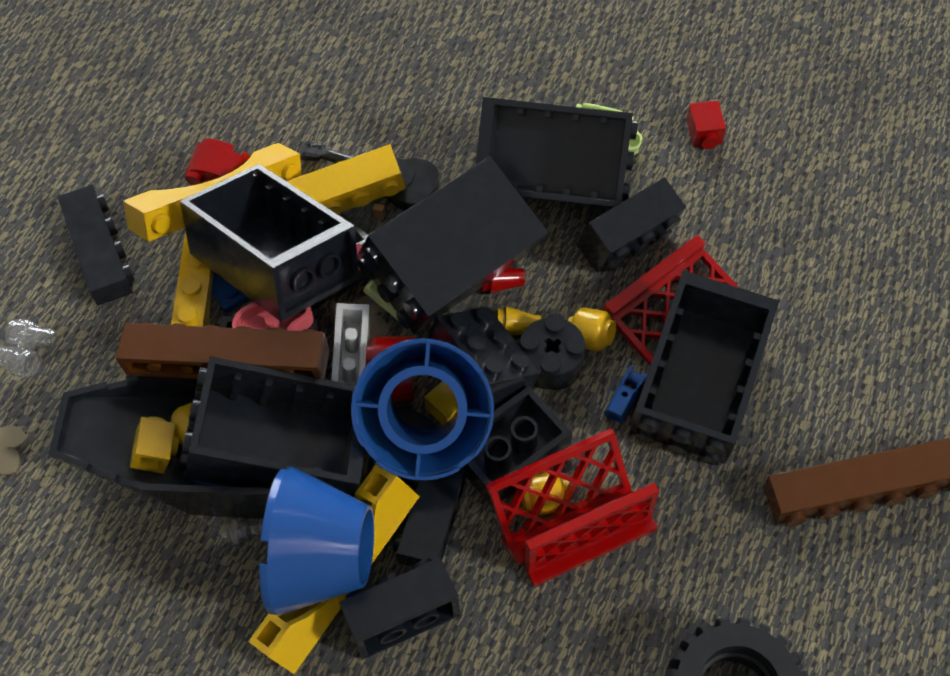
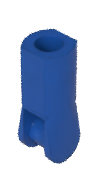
[604,365,648,424]

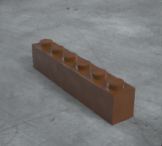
[116,322,330,379]
[763,438,950,527]

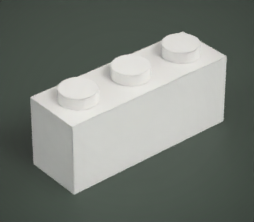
[331,303,370,385]

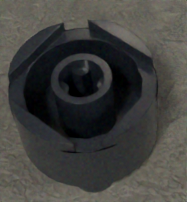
[520,314,586,390]

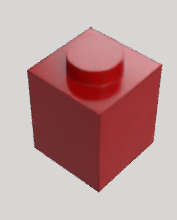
[686,100,726,149]

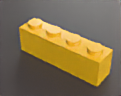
[286,144,407,215]

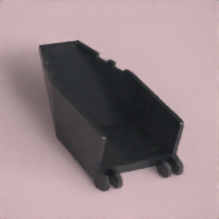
[48,375,271,519]

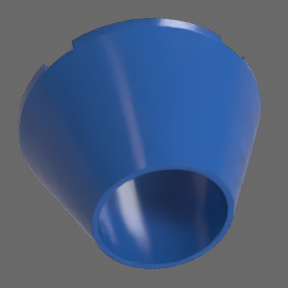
[351,338,494,480]
[259,467,375,615]

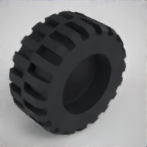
[664,617,809,676]

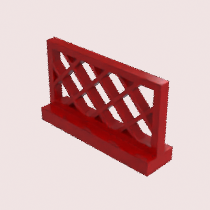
[602,234,739,366]
[485,429,633,564]
[521,483,660,587]

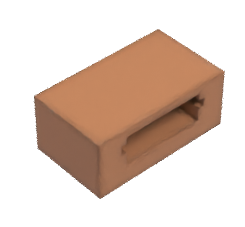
[372,203,386,220]

